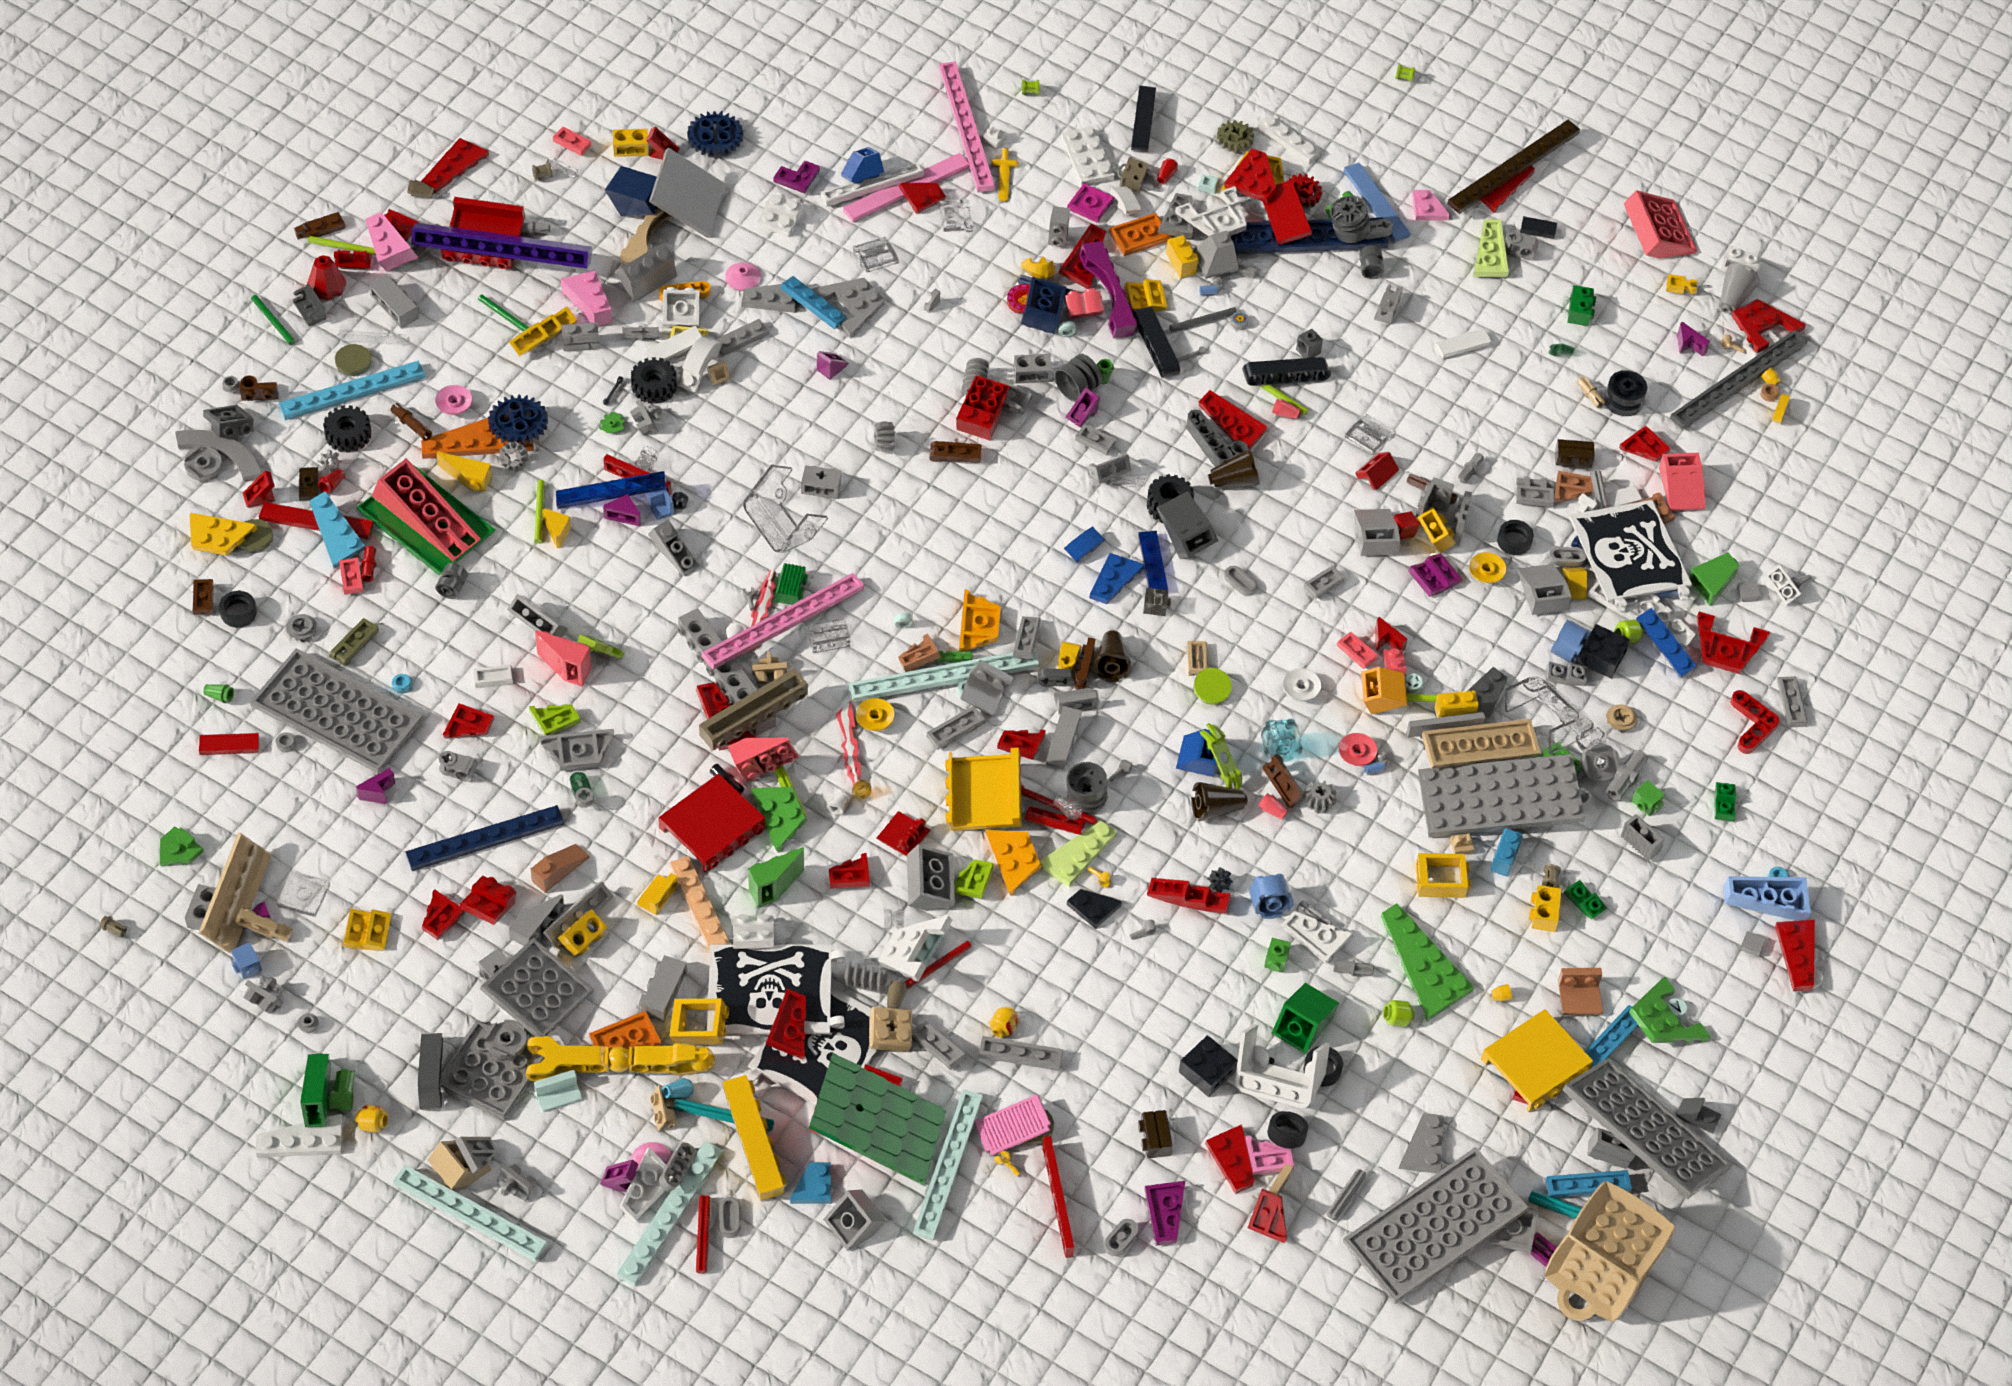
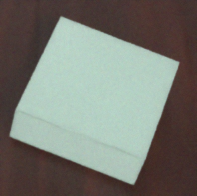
[1198,174,1219,194]

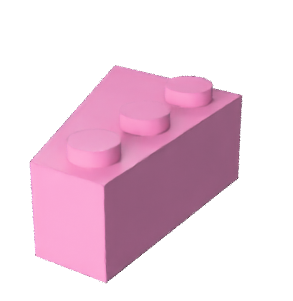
[365,212,418,272]
[561,270,612,326]

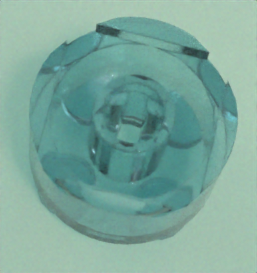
[1261,719,1303,762]

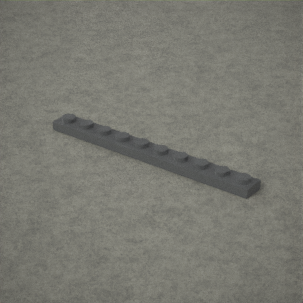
[1670,330,1808,430]

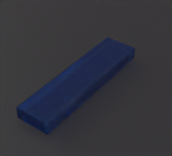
[1138,530,1168,595]

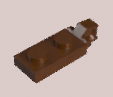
[294,212,345,239]

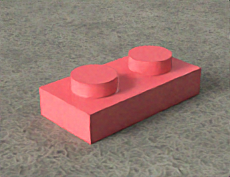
[553,127,591,156]
[339,558,363,595]
[1337,632,1378,669]
[1383,648,1406,676]

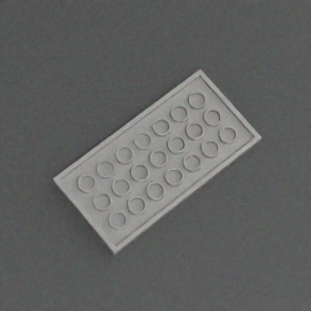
[250,648,424,774]
[1418,754,1585,837]
[1563,1058,1733,1199]
[1343,1147,1529,1304]

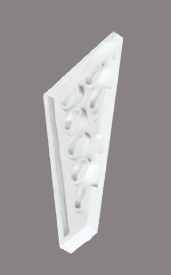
[1588,580,1696,650]

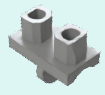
[630,400,662,435]
[243,977,284,1014]
[497,1163,536,1202]

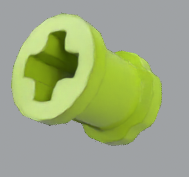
[1395,64,1415,82]
[1022,79,1039,95]

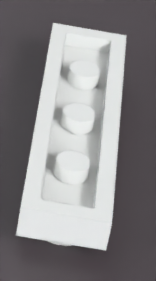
[1257,115,1320,164]

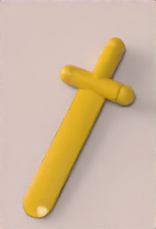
[991,148,1019,202]

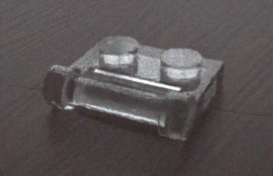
[939,199,975,232]

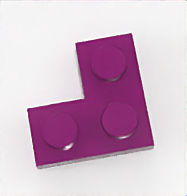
[773,160,820,194]

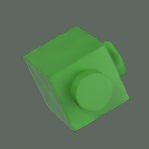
[1631,780,1665,816]
[1264,937,1291,972]

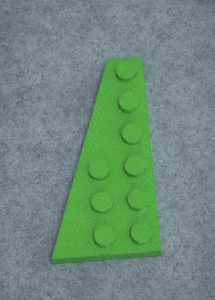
[1381,903,1474,1021]

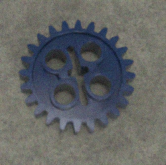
[687,111,743,158]
[488,394,548,446]

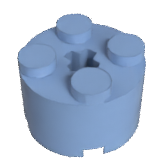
[1550,619,1591,663]
[1249,874,1294,919]

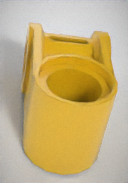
[1057,641,1081,672]

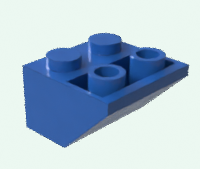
[841,147,884,184]
[1176,729,1217,777]

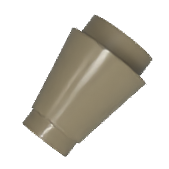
[407,179,434,198]
[887,980,907,1009]

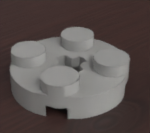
[184,447,223,483]
[1581,743,1620,782]
[485,1019,527,1061]

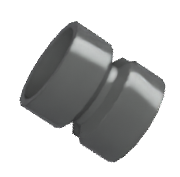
[1359,246,1384,279]
[435,563,468,599]

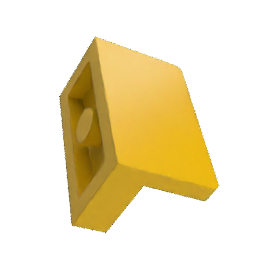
[637,873,678,915]

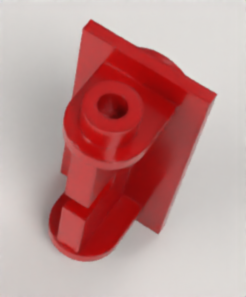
[334,249,372,269]

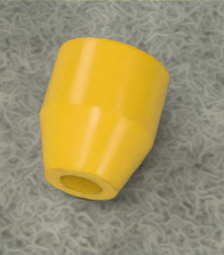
[1761,368,1780,386]
[1491,984,1512,1002]

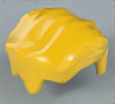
[1021,257,1055,280]

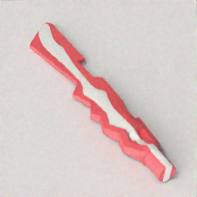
[742,570,776,655]
[836,701,861,790]

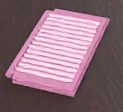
[974,1094,1051,1156]

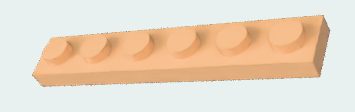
[670,856,730,951]

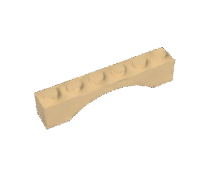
[620,208,673,266]

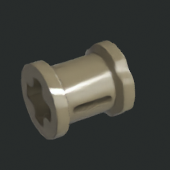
[532,162,553,181]
[1542,864,1561,888]

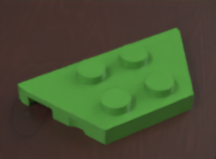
[751,786,807,852]

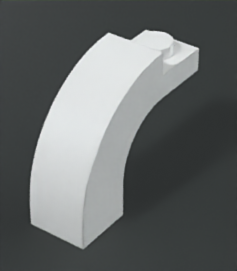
[678,336,723,392]

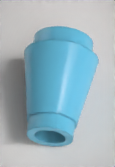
[662,1078,694,1098]

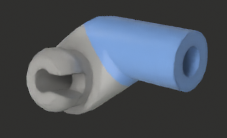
[1199,277,1223,295]
[1364,751,1388,775]

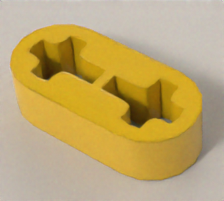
[1772,393,1790,424]

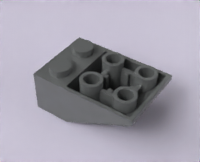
[1157,491,1218,558]

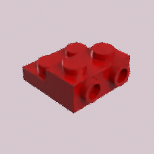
[460,875,517,925]

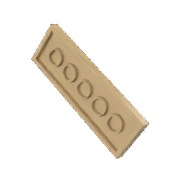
[1421,719,1541,769]

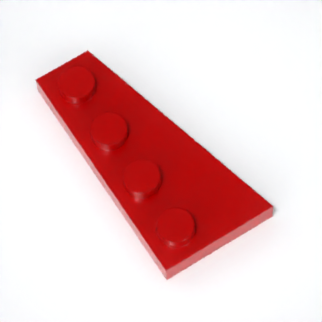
[1480,166,1535,213]
[1199,390,1268,450]

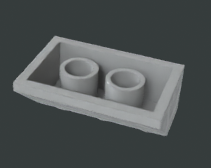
[615,242,677,302]
[907,844,955,911]

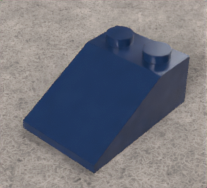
[1021,276,1066,334]

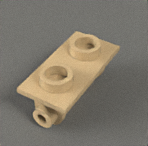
[650,1085,677,1132]

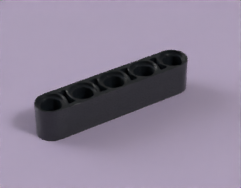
[1131,85,1156,152]
[1133,306,1180,378]
[1242,357,1331,386]

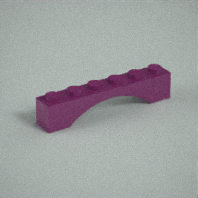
[1079,241,1137,339]

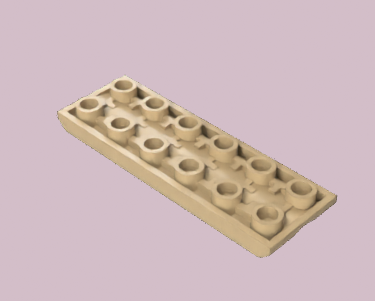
[199,832,271,954]

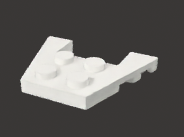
[1175,186,1247,236]
[878,915,953,981]

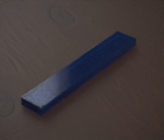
[556,471,667,509]

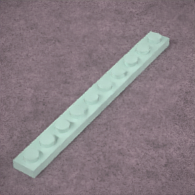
[848,650,1039,703]

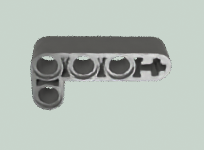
[1186,410,1248,467]
[418,1033,443,1110]

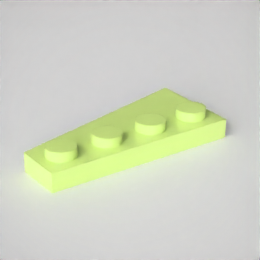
[1473,219,1509,277]

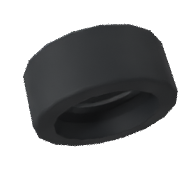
[1497,520,1534,555]
[219,590,257,628]
[1303,1046,1343,1087]
[1267,1111,1309,1149]

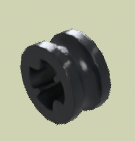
[672,492,689,509]

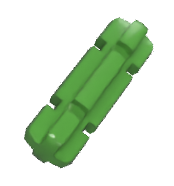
[935,651,972,662]

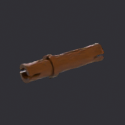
[390,403,432,441]

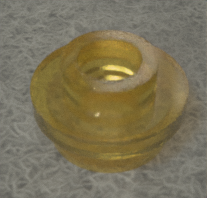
[852,780,871,799]

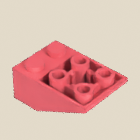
[1659,452,1706,511]
[535,630,591,687]
[728,738,800,782]

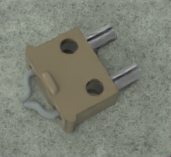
[1115,157,1158,192]

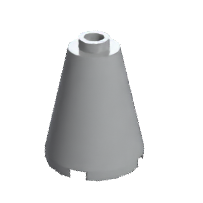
[1719,263,1760,314]

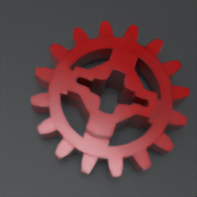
[1288,173,1323,208]

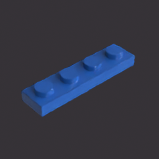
[1636,607,1696,678]

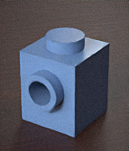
[231,942,262,979]

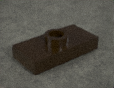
[299,467,319,501]

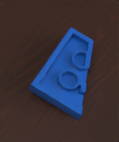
[1089,553,1145,604]

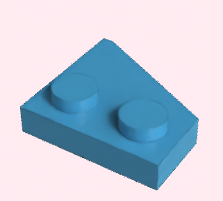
[790,1162,831,1204]

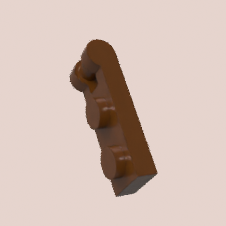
[929,441,982,463]
[1074,637,1096,690]
[1262,754,1305,808]

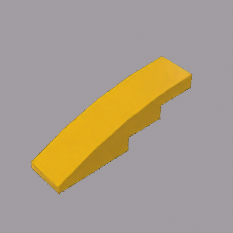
[509,306,577,357]

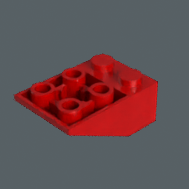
[956,375,1010,441]

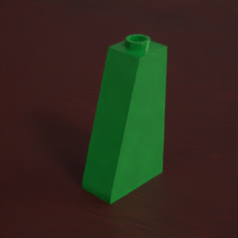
[300,1053,331,1127]

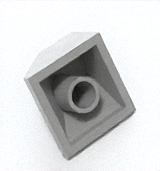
[1193,230,1239,279]

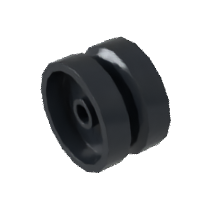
[1604,370,1648,416]

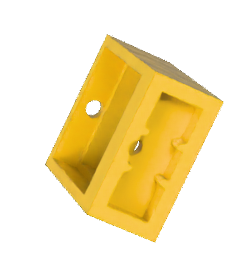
[1416,853,1471,898]
[669,998,729,1045]

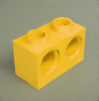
[613,129,649,157]
[1529,885,1561,932]
[558,909,608,956]

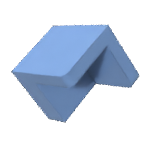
[647,487,674,520]

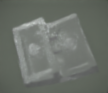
[852,236,899,273]
[1345,414,1396,455]

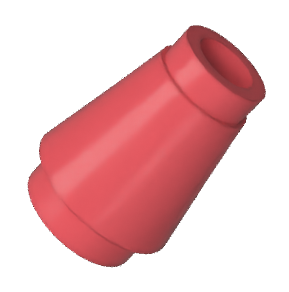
[1272,399,1300,419]
[1258,793,1288,820]

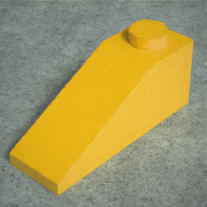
[437,452,492,492]

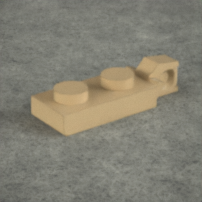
[235,908,293,942]

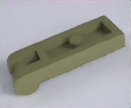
[329,618,379,667]

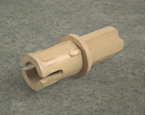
[1577,376,1606,408]

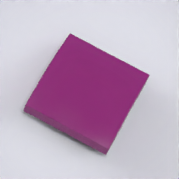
[1408,553,1462,597]

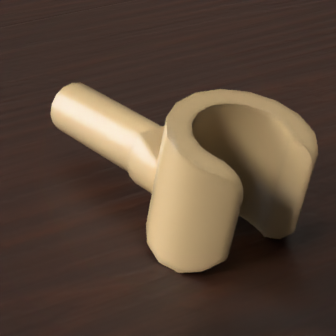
[1721,334,1745,353]

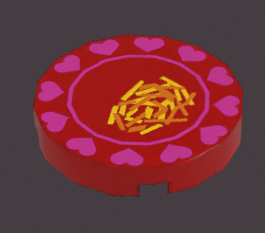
[1007,284,1030,314]

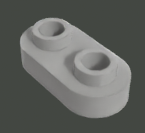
[1548,547,1587,567]
[1104,1219,1138,1256]

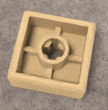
[869,1007,912,1052]

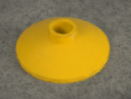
[1469,552,1506,583]
[856,698,894,731]

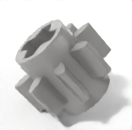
[317,449,342,473]

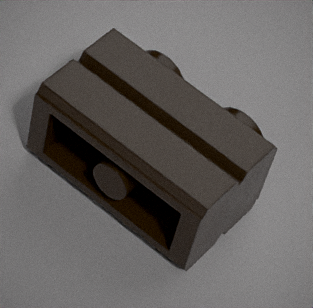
[1555,439,1595,469]
[1138,1110,1173,1158]

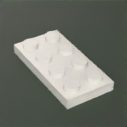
[1061,126,1115,186]

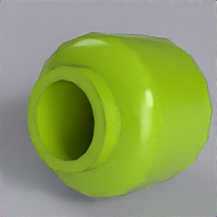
[1614,619,1643,644]
[1383,1000,1415,1027]

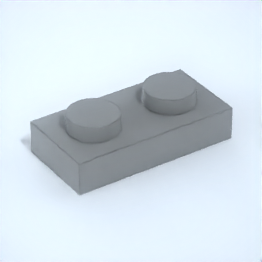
[1075,424,1116,455]
[1304,565,1345,599]

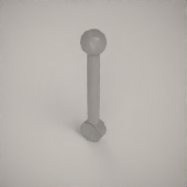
[1177,346,1206,363]

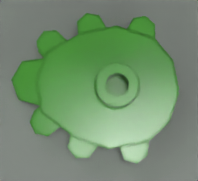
[599,412,625,434]

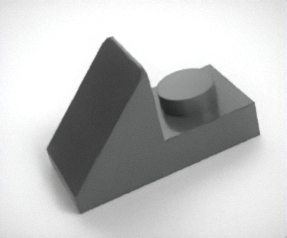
[1675,1098,1722,1134]

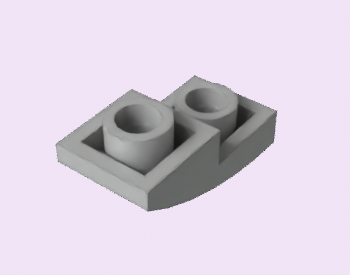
[1545,661,1587,685]

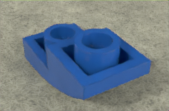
[1064,526,1105,563]

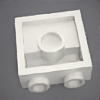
[757,193,803,237]
[663,287,699,327]
[733,914,774,949]

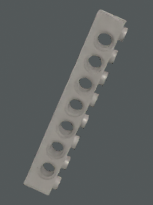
[677,608,776,736]

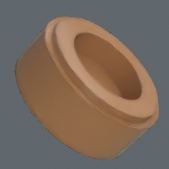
[1760,384,1780,402]

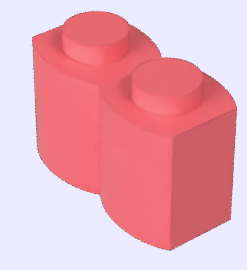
[1064,288,1104,319]

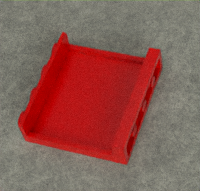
[440,196,525,269]
[658,773,765,873]

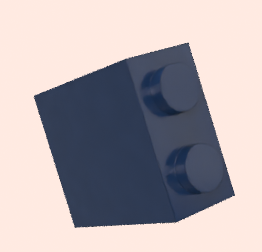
[605,166,658,216]

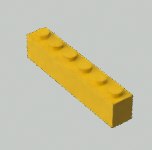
[723,1075,787,1201]

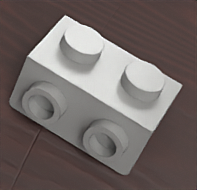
[999,379,1033,415]

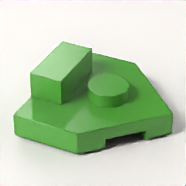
[160,826,204,866]

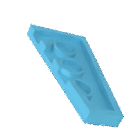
[309,492,365,568]

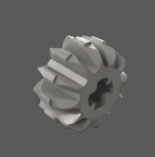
[873,421,896,452]
[1304,779,1337,813]

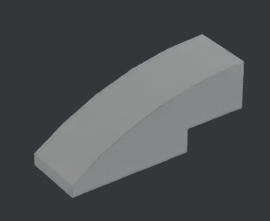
[1046,706,1082,769]

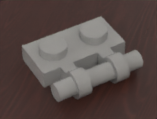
[1516,476,1554,507]

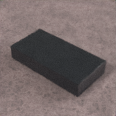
[1520,216,1557,239]

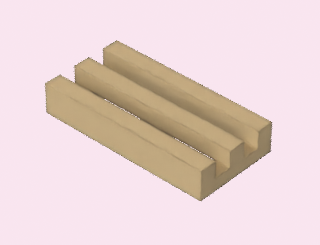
[1187,641,1208,676]

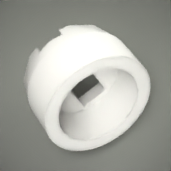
[1579,788,1591,805]

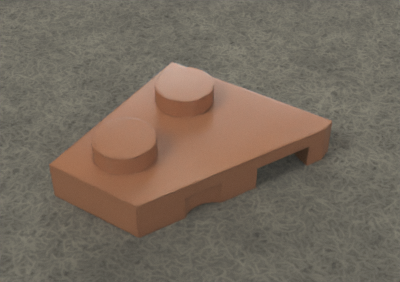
[1554,471,1593,503]
[898,633,941,672]

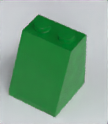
[1271,982,1339,1054]

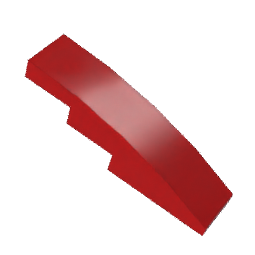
[1147,878,1232,914]

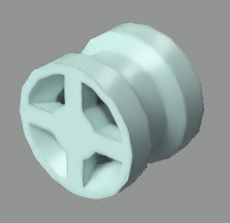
[1405,673,1423,694]

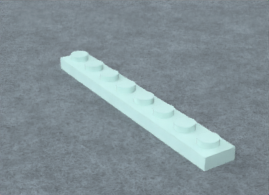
[913,1089,983,1240]
[617,1141,723,1286]
[393,1165,547,1262]

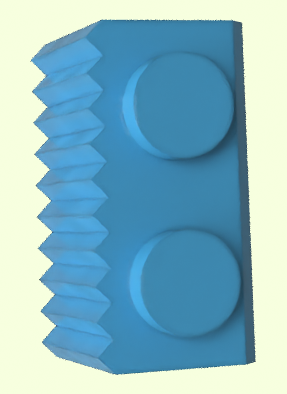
[1490,828,1523,877]

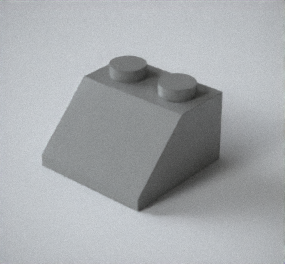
[823,1189,886,1251]

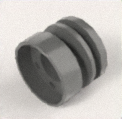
[1330,195,1371,243]
[1054,354,1102,402]
[1066,762,1108,814]

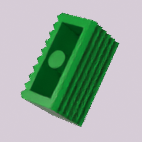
[776,563,809,605]

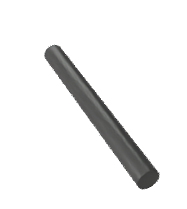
[1169,307,1237,332]

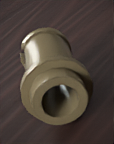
[100,916,127,938]

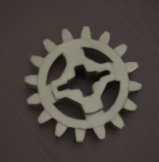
[1217,120,1254,153]

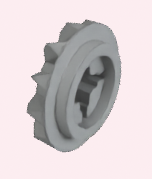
[499,442,528,472]
[286,614,317,641]

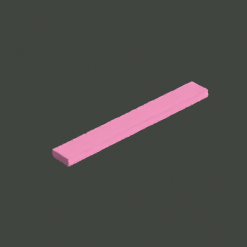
[843,153,969,222]

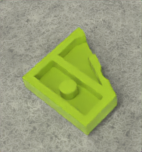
[577,634,625,659]
[529,704,581,736]
[954,859,994,899]

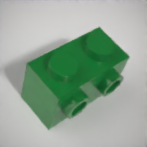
[1567,285,1597,326]

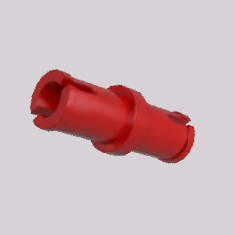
[361,546,377,582]

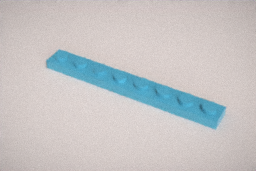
[279,360,425,420]

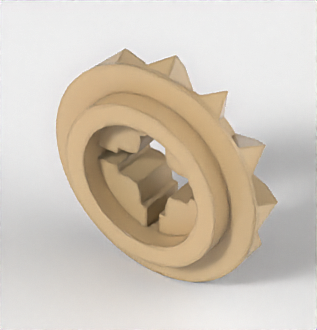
[1606,704,1637,732]

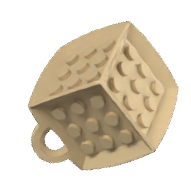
[1544,1181,1676,1322]

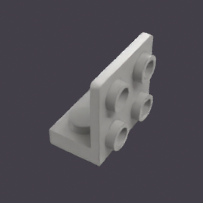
[1415,477,1454,526]
[960,659,1013,716]

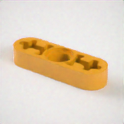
[659,281,711,302]

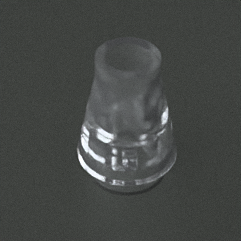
[1054,795,1083,820]

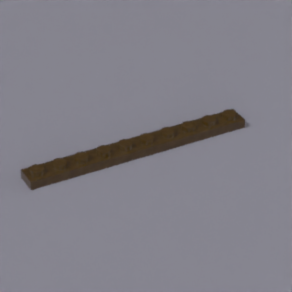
[1447,119,1580,214]

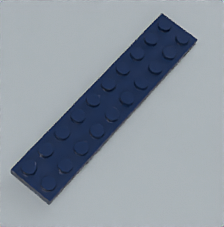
[1230,217,1388,254]

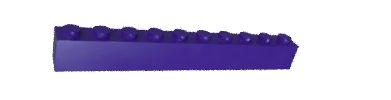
[411,223,592,269]

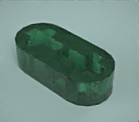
[570,772,593,800]

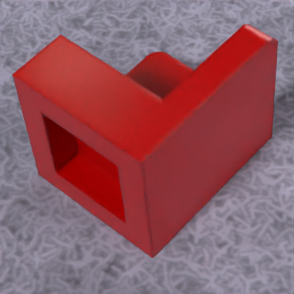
[1393,511,1421,540]

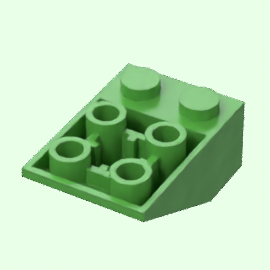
[748,847,804,908]

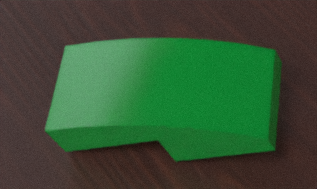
[1714,782,1736,822]
[1564,880,1607,919]

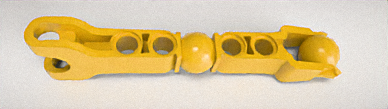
[526,1036,715,1082]

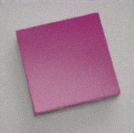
[1067,183,1114,223]

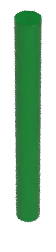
[478,294,529,331]
[251,295,295,345]

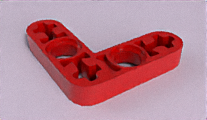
[1730,690,1779,754]

